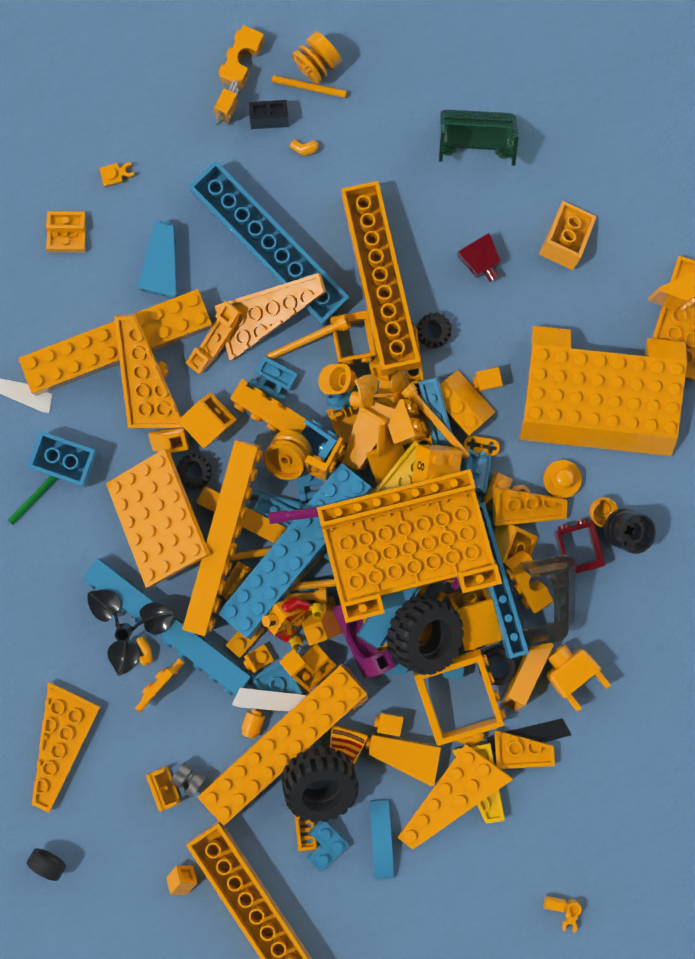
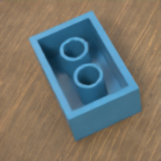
[27,431,99,488]

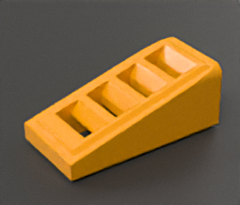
[294,815,317,852]

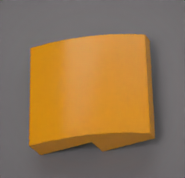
[46,211,86,253]
[365,440,405,486]

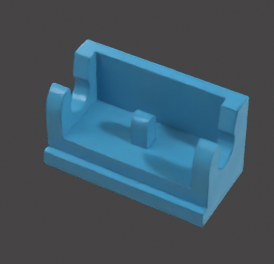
[465,450,491,494]

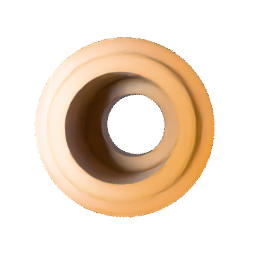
[241,708,265,739]

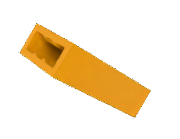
[342,399,396,472]
[499,636,554,712]
[365,733,441,786]

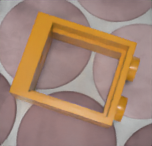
[330,310,376,366]

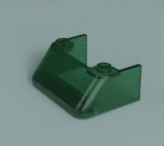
[438,110,519,166]

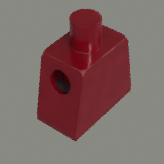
[457,233,501,282]

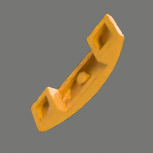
[185,301,241,374]

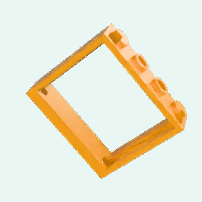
[413,649,506,746]

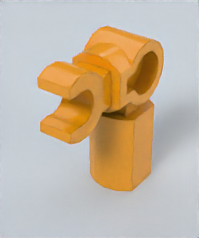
[543,895,582,933]

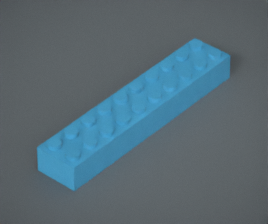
[188,161,349,327]
[218,463,374,639]

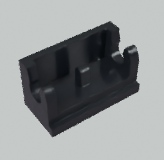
[249,100,289,129]

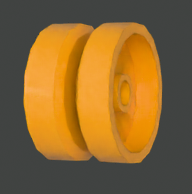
[263,430,312,480]

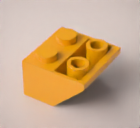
[178,392,237,449]
[388,399,427,445]

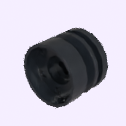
[604,508,656,554]

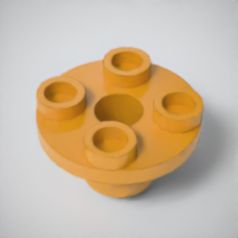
[543,460,582,498]

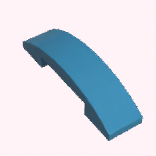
[370,800,394,879]

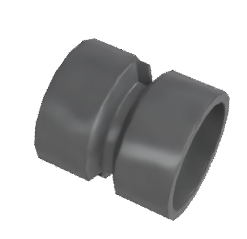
[170,761,206,798]

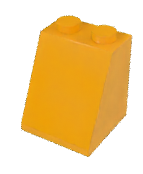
[447,588,502,651]

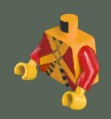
[262,596,323,651]

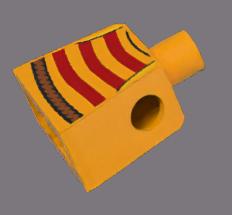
[330,724,368,764]

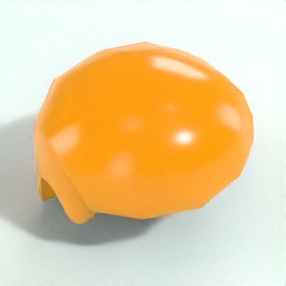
[589,497,618,527]

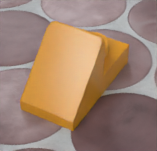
[482,472,513,513]

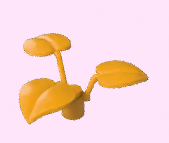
[350,371,406,457]

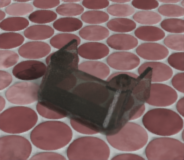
[520,554,576,646]

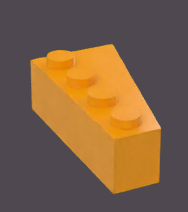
[230,379,308,434]

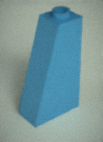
[138,220,178,299]

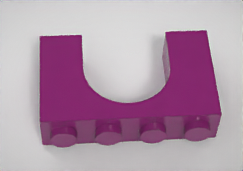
[332,604,396,679]

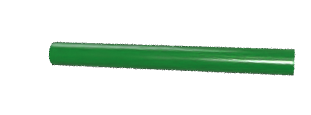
[8,476,58,525]

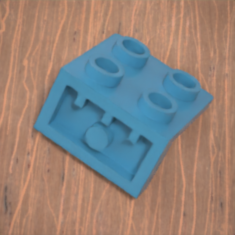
[303,419,340,461]

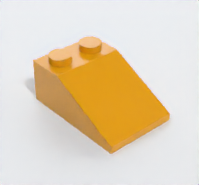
[539,201,597,270]

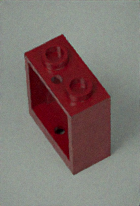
[553,519,606,576]

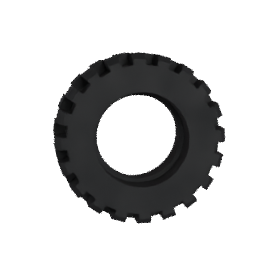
[387,596,464,675]
[281,746,359,823]

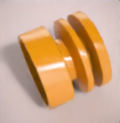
[291,31,342,84]

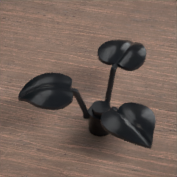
[87,589,175,676]

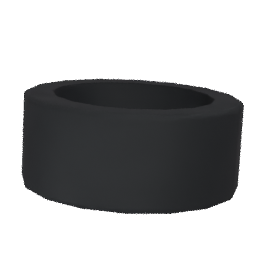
[478,648,516,686]
[26,848,66,881]

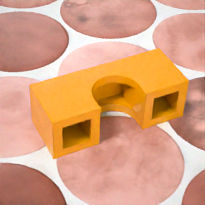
[218,25,265,91]
[503,550,553,614]

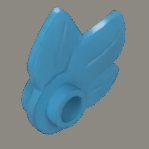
[327,390,358,410]

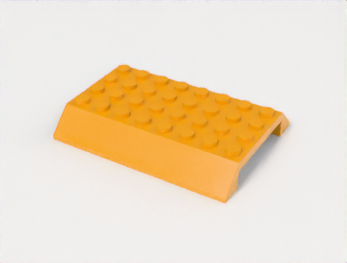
[519,326,687,456]
[317,469,502,623]

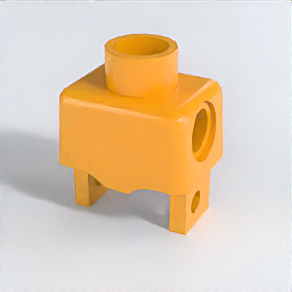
[546,644,611,712]

